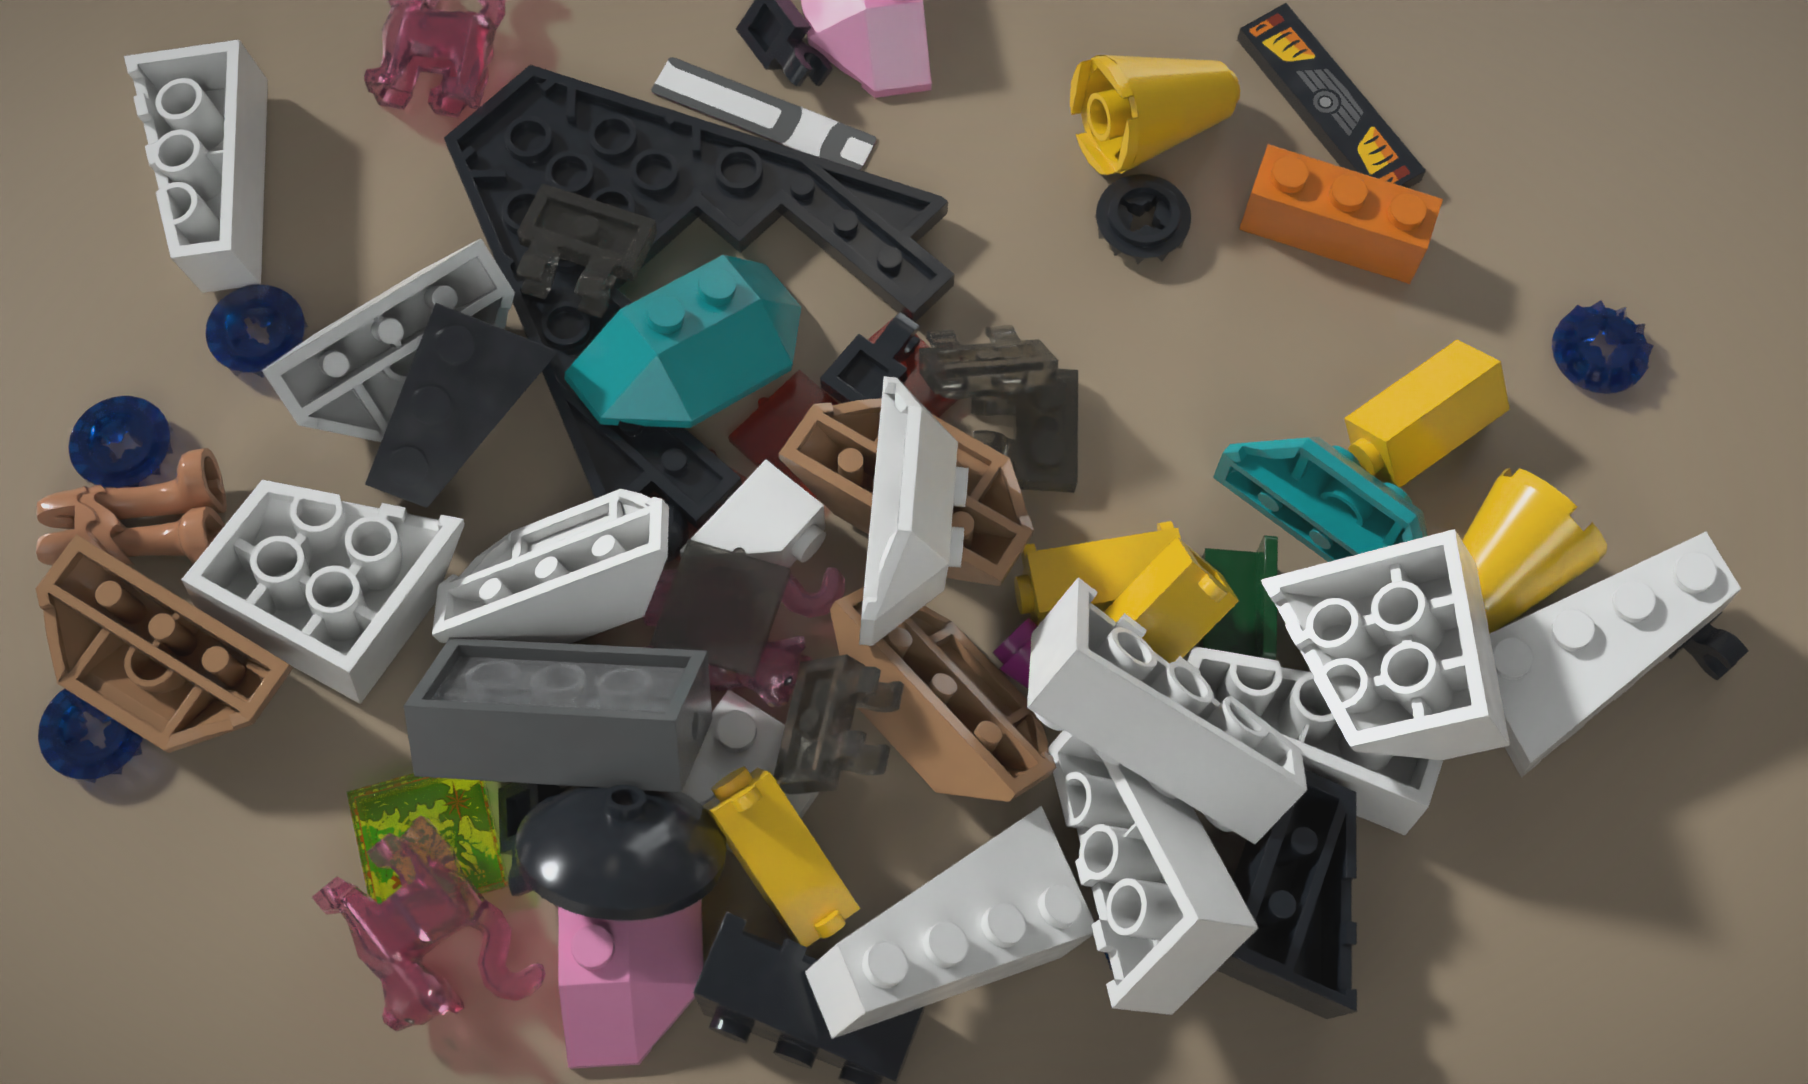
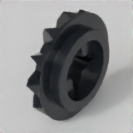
[1095,174,1191,264]

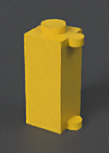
[1344,340,1510,488]
[1014,521,1181,625]
[1104,537,1239,663]
[703,766,860,947]

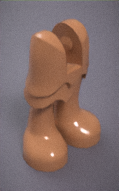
[36,448,227,566]

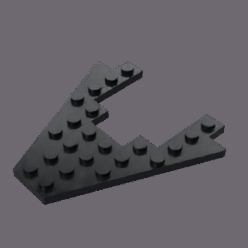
[444,64,955,530]

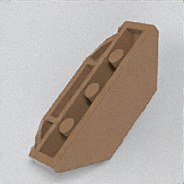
[779,398,1034,587]
[35,534,293,753]
[830,587,1056,802]

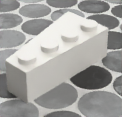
[1490,532,1741,778]
[1027,577,1307,844]
[1048,730,1258,1015]
[805,806,1094,1039]

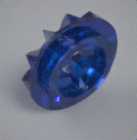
[206,285,308,378]
[1552,300,1654,394]
[68,396,173,488]
[38,689,143,784]

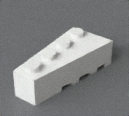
[124,40,268,293]
[1187,646,1443,835]

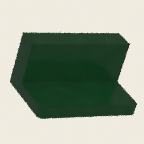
[1199,535,1278,660]

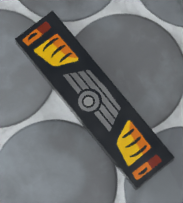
[1237,3,1426,188]

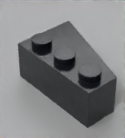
[365,303,559,508]
[1216,769,1357,1019]
[693,912,925,1084]

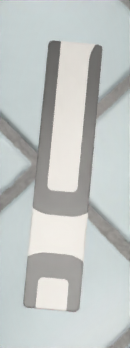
[651,57,876,170]

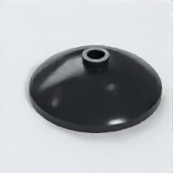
[515,785,727,921]

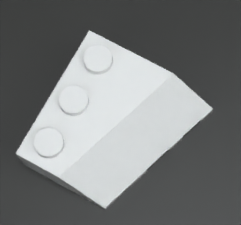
[181,480,465,704]
[1261,529,1510,760]

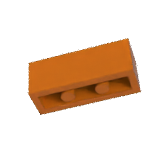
[1239,144,1443,284]

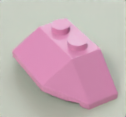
[800,0,932,98]
[558,899,704,1069]

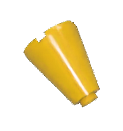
[1070,55,1240,175]
[1462,468,1607,634]

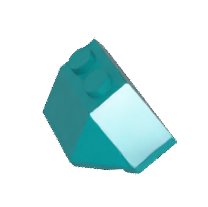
[564,255,802,428]
[1213,437,1428,562]

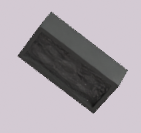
[404,638,712,792]

